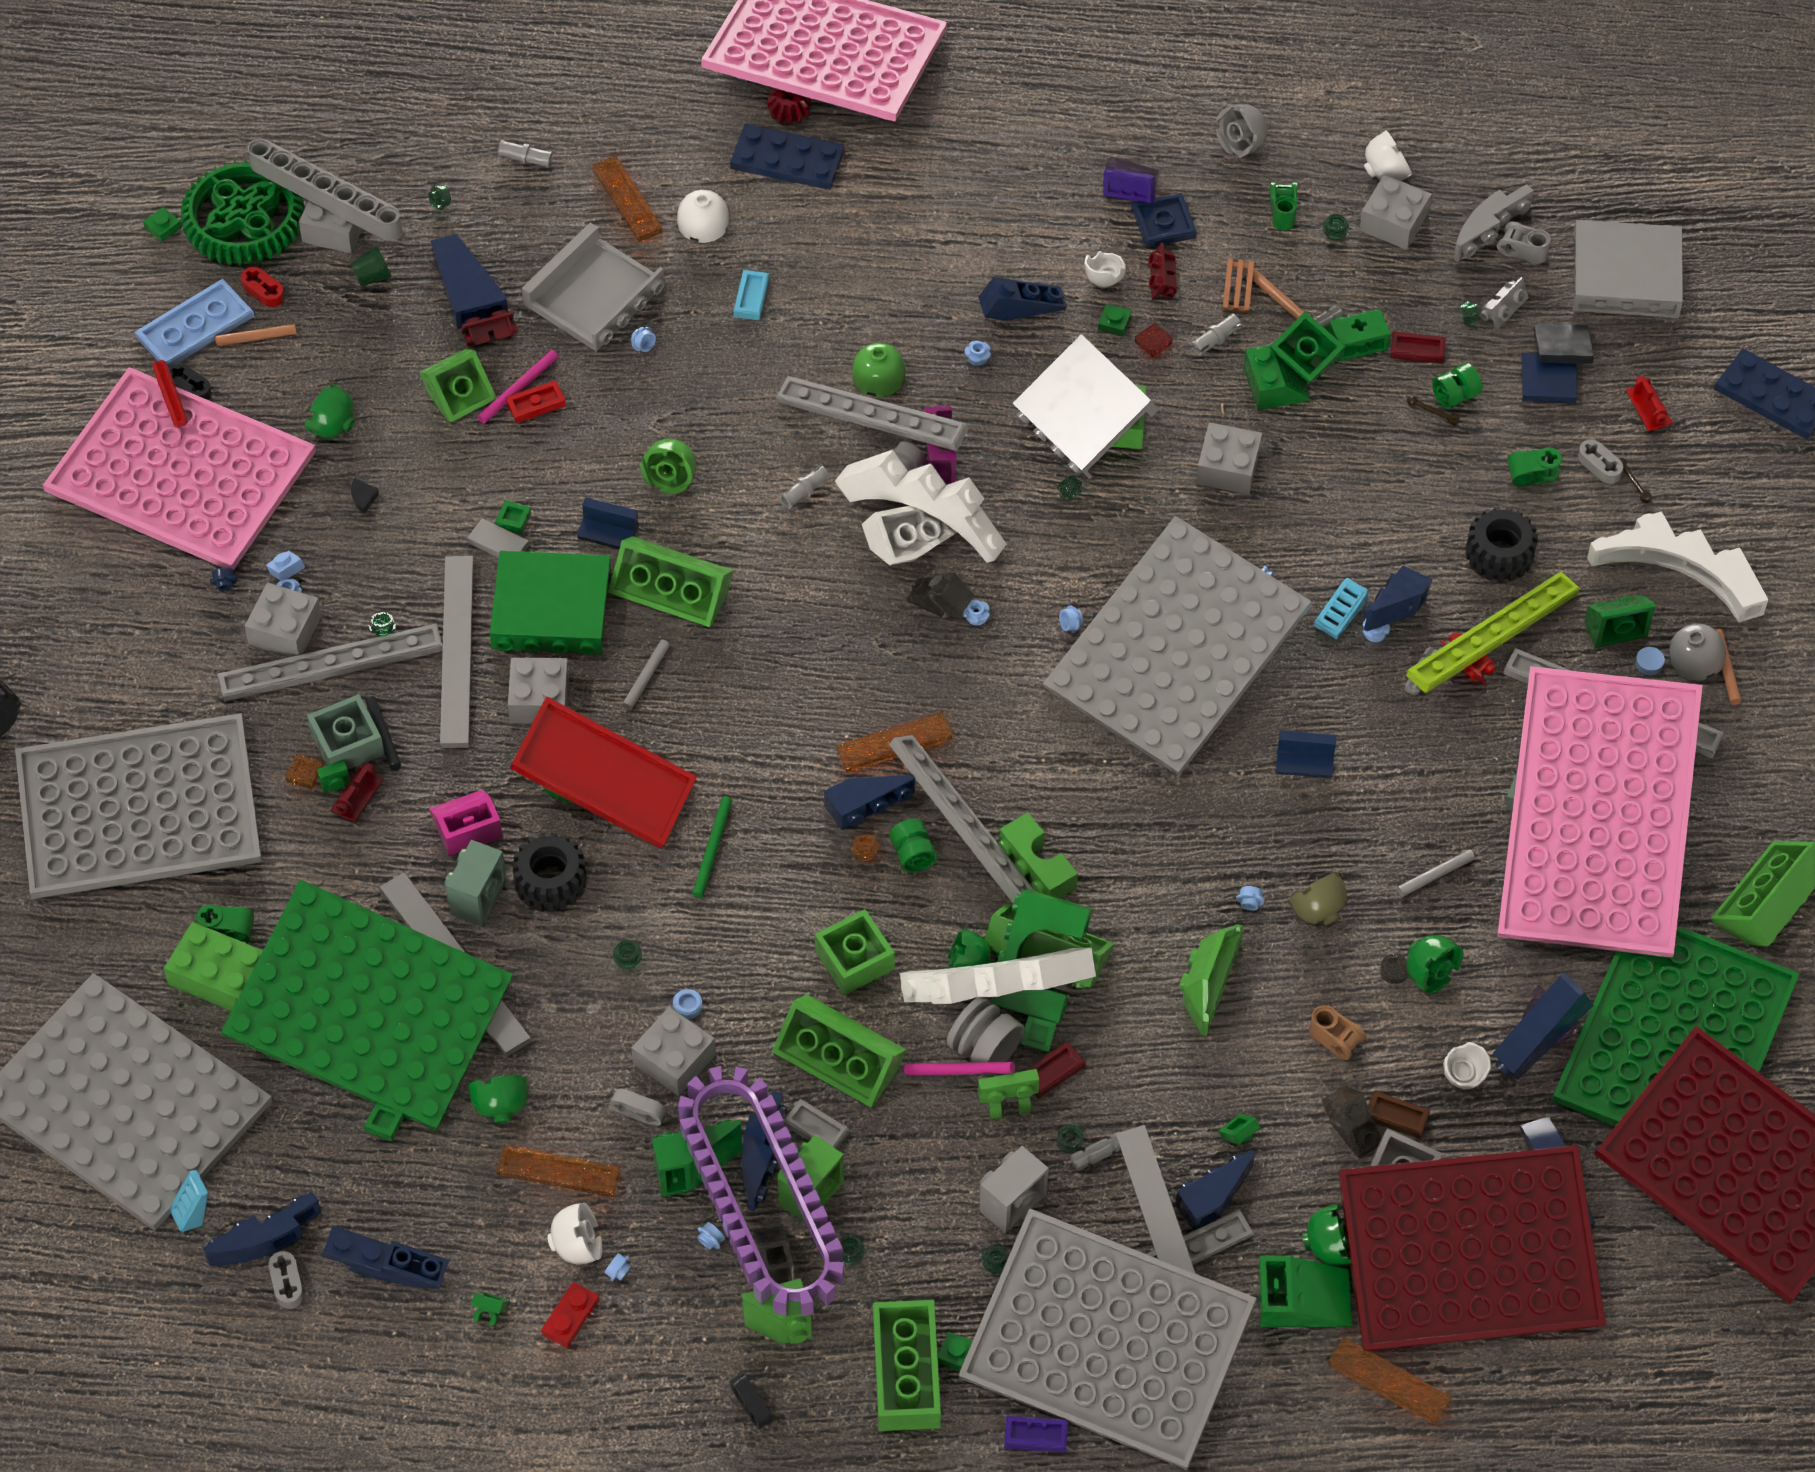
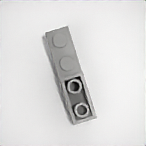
[1454,184,1534,262]

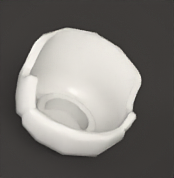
[1084,251,1126,287]
[1443,1042,1491,1089]

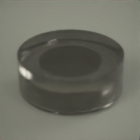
[1380,954,1408,984]

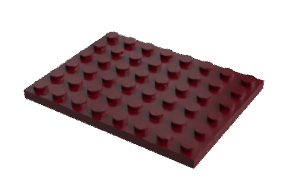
[1594,1026,1815,1304]
[1338,1145,1606,1352]

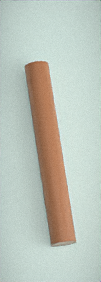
[1245,268,1304,320]
[215,324,297,346]
[1716,629,1741,705]

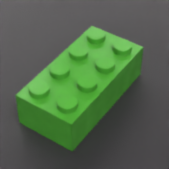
[164,922,263,1011]
[873,1300,941,1431]

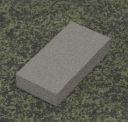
[467,518,529,558]
[784,1099,849,1149]

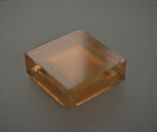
[285,754,324,790]

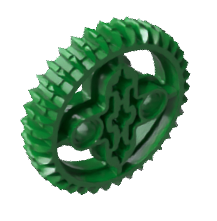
[180,160,305,267]

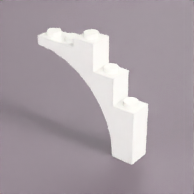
[835,450,1007,563]
[1587,511,1768,622]
[900,948,1096,1004]

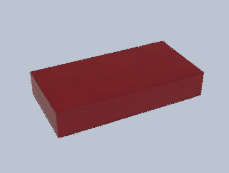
[1390,331,1446,364]
[1024,1041,1086,1098]

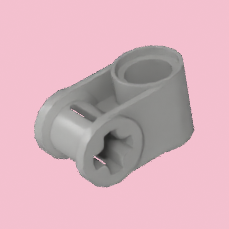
[1497,222,1550,264]

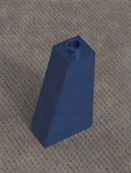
[431,234,508,329]
[1493,972,1594,1080]

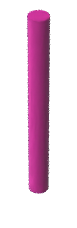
[477,350,559,424]
[904,1062,1015,1076]

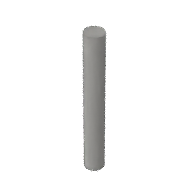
[622,640,670,710]
[1397,849,1475,897]

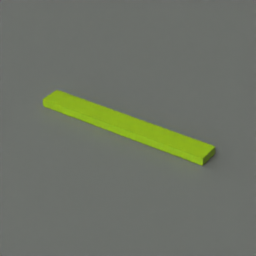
[1406,571,1581,693]

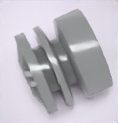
[947,997,1024,1075]

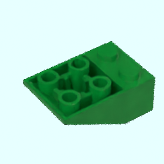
[652,1119,742,1197]
[1257,1256,1352,1327]

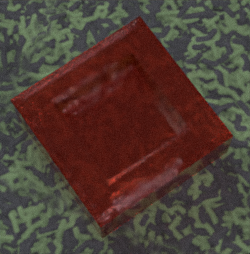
[1135,322,1173,358]

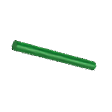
[692,796,733,898]

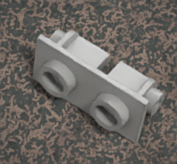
[1480,277,1529,330]

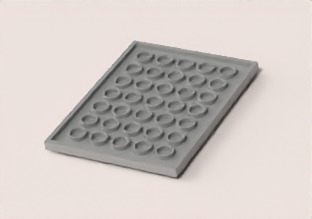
[1043,516,1312,776]
[15,713,262,899]
[0,973,273,1231]
[958,1208,1257,1470]

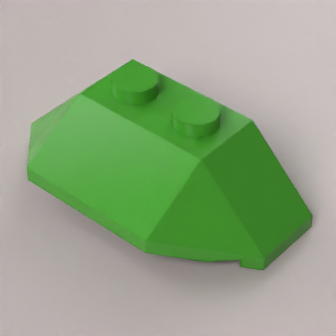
[1179,924,1244,1036]

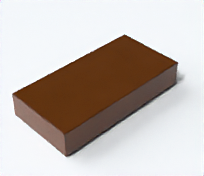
[1364,1091,1430,1139]

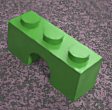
[998,812,1078,899]

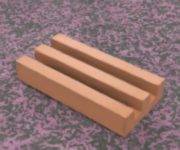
[1222,259,1254,313]

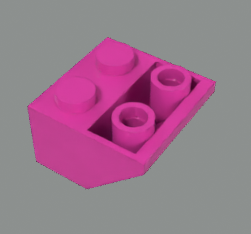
[429,790,503,857]

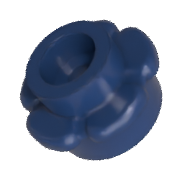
[210,568,237,590]

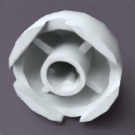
[1364,130,1412,181]
[677,189,730,243]
[548,1203,602,1265]

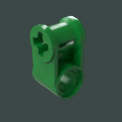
[1269,182,1297,231]
[1507,448,1562,487]
[196,905,254,944]

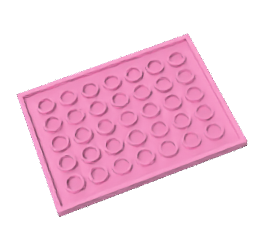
[701,0,947,122]
[43,367,316,570]

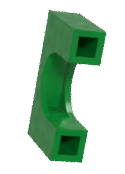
[991,889,1094,1023]

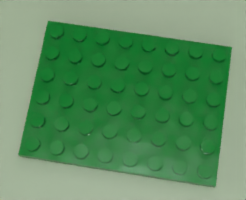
[221,879,513,1131]
[1552,925,1800,1126]

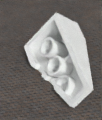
[862,506,957,565]

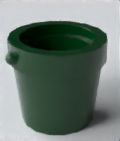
[350,246,392,287]

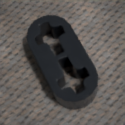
[169,363,212,400]
[729,1373,773,1429]

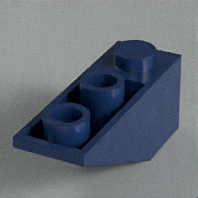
[978,277,1067,321]
[1363,566,1432,631]
[824,775,915,830]
[1175,1150,1255,1231]

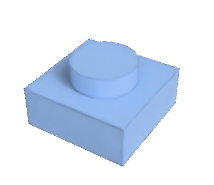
[266,551,305,581]

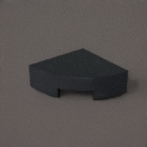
[351,478,379,514]

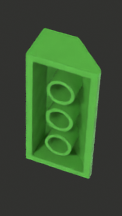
[608,536,734,627]
[1711,841,1815,946]
[985,903,1114,989]
[772,994,906,1107]

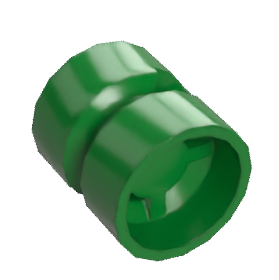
[1432,363,1483,410]
[889,818,937,873]

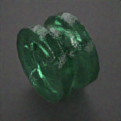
[1056,1124,1084,1154]

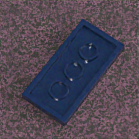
[730,124,844,190]
[1714,348,1815,440]

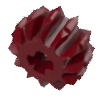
[767,88,811,126]

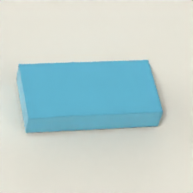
[734,270,770,320]

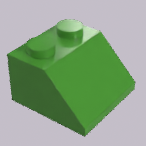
[419,349,497,422]
[741,1278,812,1344]

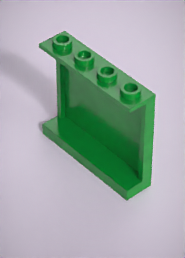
[490,550,611,655]

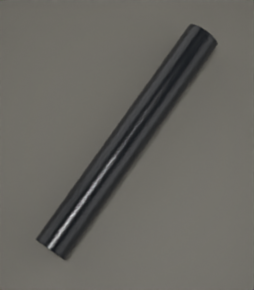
[365,696,401,770]

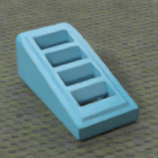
[1313,578,1369,639]
[170,1170,208,1232]

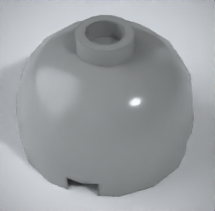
[1216,104,1267,157]
[1669,623,1726,681]

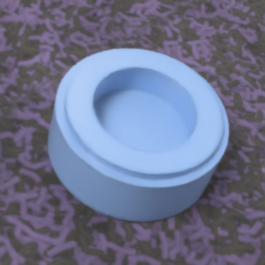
[1635,647,1665,676]
[673,989,702,1020]

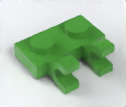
[978,1069,1039,1120]

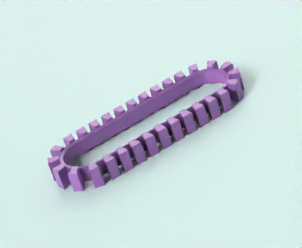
[678,1066,845,1316]

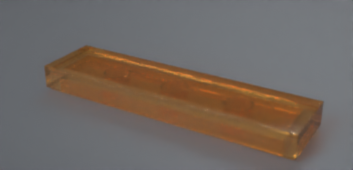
[592,155,662,242]
[836,712,952,773]
[496,1144,620,1198]
[1328,1337,1451,1425]

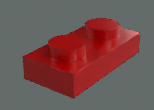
[505,380,566,424]
[541,1282,600,1349]

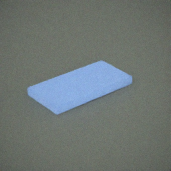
[135,279,254,368]

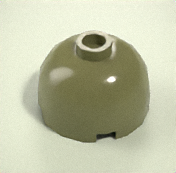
[1288,872,1347,926]

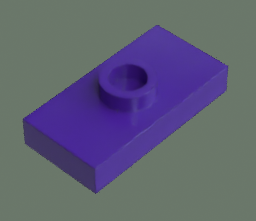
[1103,168,1156,203]
[1004,1416,1068,1453]

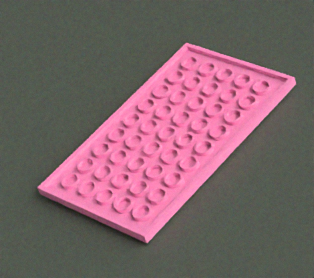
[1498,666,1703,958]

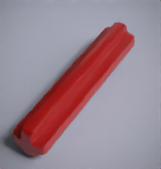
[152,360,188,428]

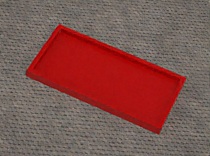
[509,696,697,849]

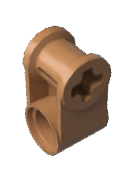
[1309,1005,1366,1060]

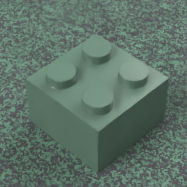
[307,694,384,770]
[444,840,507,927]

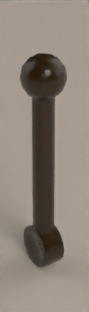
[1407,396,1459,425]
[1618,457,1652,503]

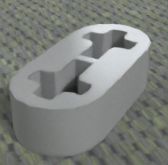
[1578,439,1623,484]
[610,1089,667,1126]
[269,1251,303,1309]

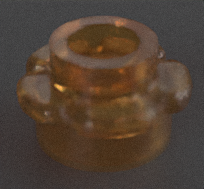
[851,834,880,861]

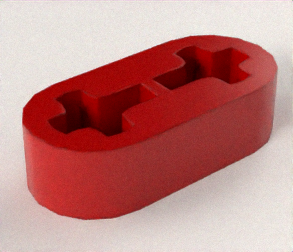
[241,267,285,308]

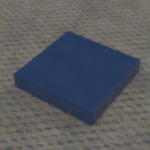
[1131,193,1197,248]
[1521,352,1577,404]

